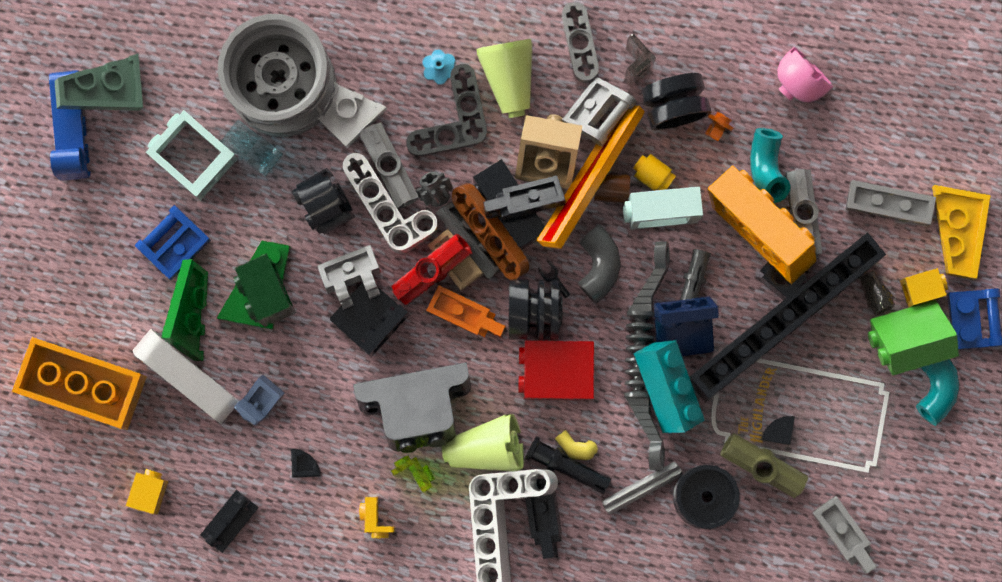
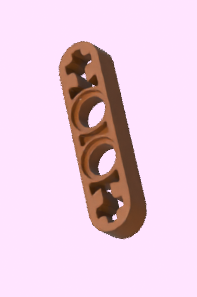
[451,183,529,280]

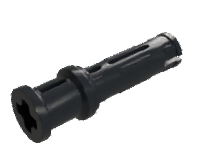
[524,436,612,495]

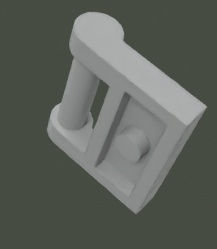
[562,77,637,146]

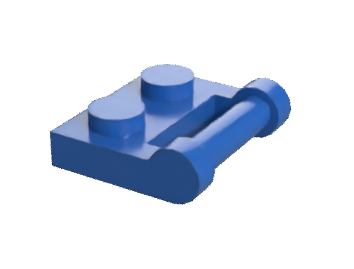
[134,205,211,280]
[947,288,1002,350]

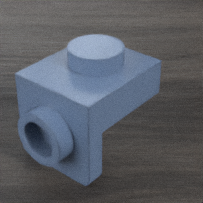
[234,375,285,425]

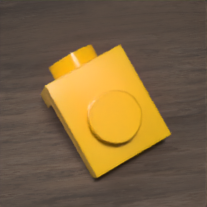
[359,497,395,538]

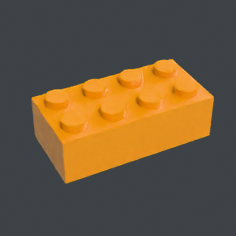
[707,165,816,284]
[12,337,147,431]

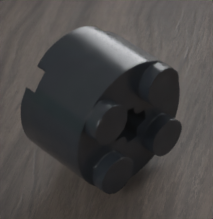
[292,168,355,235]

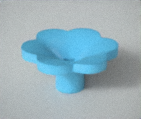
[422,49,455,84]

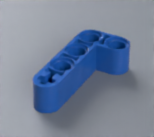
[49,70,91,181]

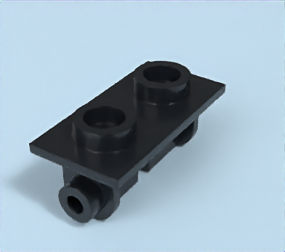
[200,490,259,553]

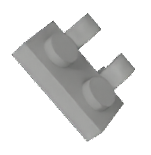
[317,245,381,310]

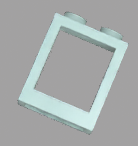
[146,110,238,201]
[623,186,703,230]

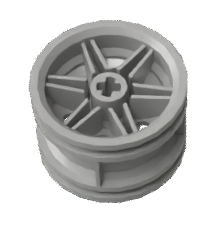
[218,14,336,137]

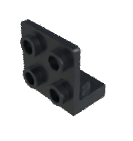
[330,282,410,358]

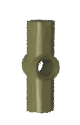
[720,433,808,499]

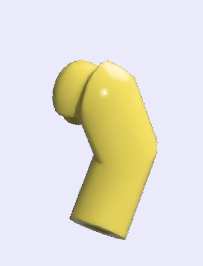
[555,430,598,461]

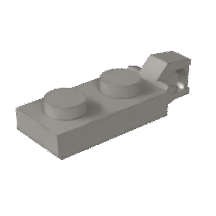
[812,496,877,574]

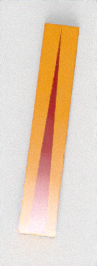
[537,105,645,249]

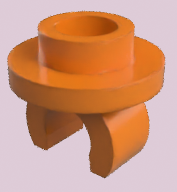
[705,111,733,141]

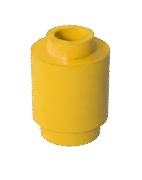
[633,154,676,191]

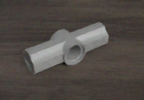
[359,122,419,209]
[785,169,822,255]

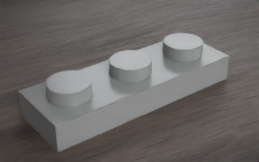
[845,180,936,226]

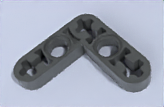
[406,64,487,157]

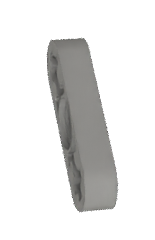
[562,2,599,83]

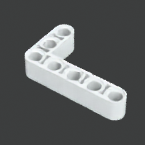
[469,469,558,582]

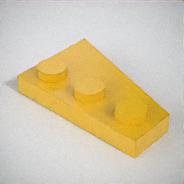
[932,185,991,280]

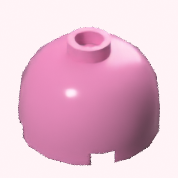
[778,47,833,103]

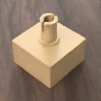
[515,114,582,189]

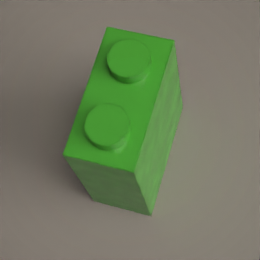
[868,300,959,376]

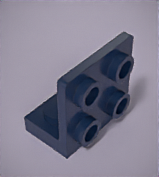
[654,296,719,356]

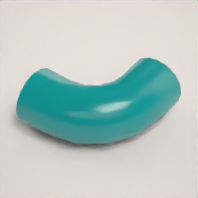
[750,128,791,203]
[916,359,960,426]

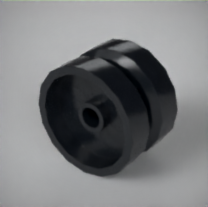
[641,73,712,131]
[673,465,740,529]

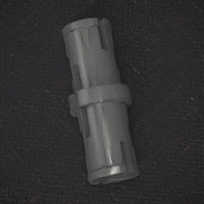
[680,249,711,300]

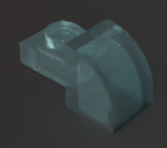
[220,120,283,177]

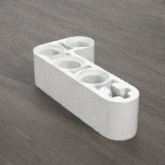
[343,153,438,254]
[132,329,239,424]

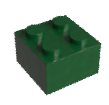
[233,254,296,327]

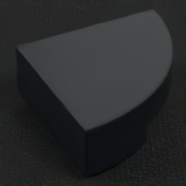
[761,416,795,445]
[291,449,321,478]

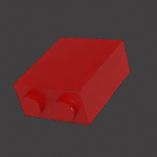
[518,340,594,401]

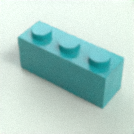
[634,340,705,433]

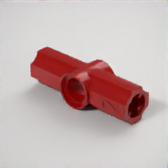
[391,234,473,306]

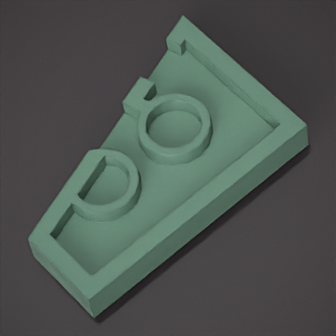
[55,54,143,111]

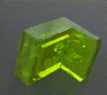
[391,455,435,493]

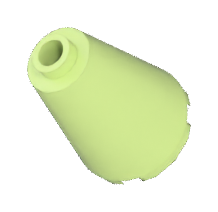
[476,39,533,118]
[442,414,524,472]

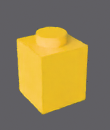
[900,268,948,308]
[126,469,168,514]

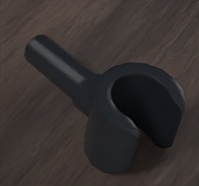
[538,260,570,298]

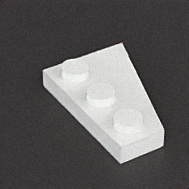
[295,69,387,148]

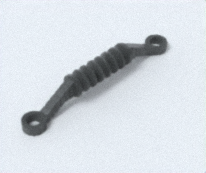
[624,241,670,471]

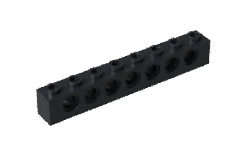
[690,232,886,403]

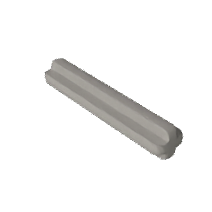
[602,462,682,514]

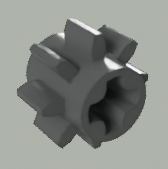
[416,171,454,207]

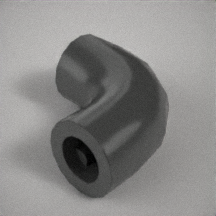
[577,224,621,304]

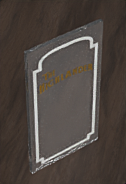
[695,343,900,482]

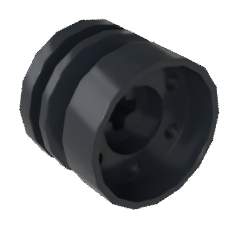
[509,279,563,340]

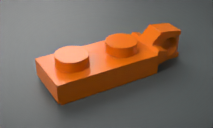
[426,285,506,338]

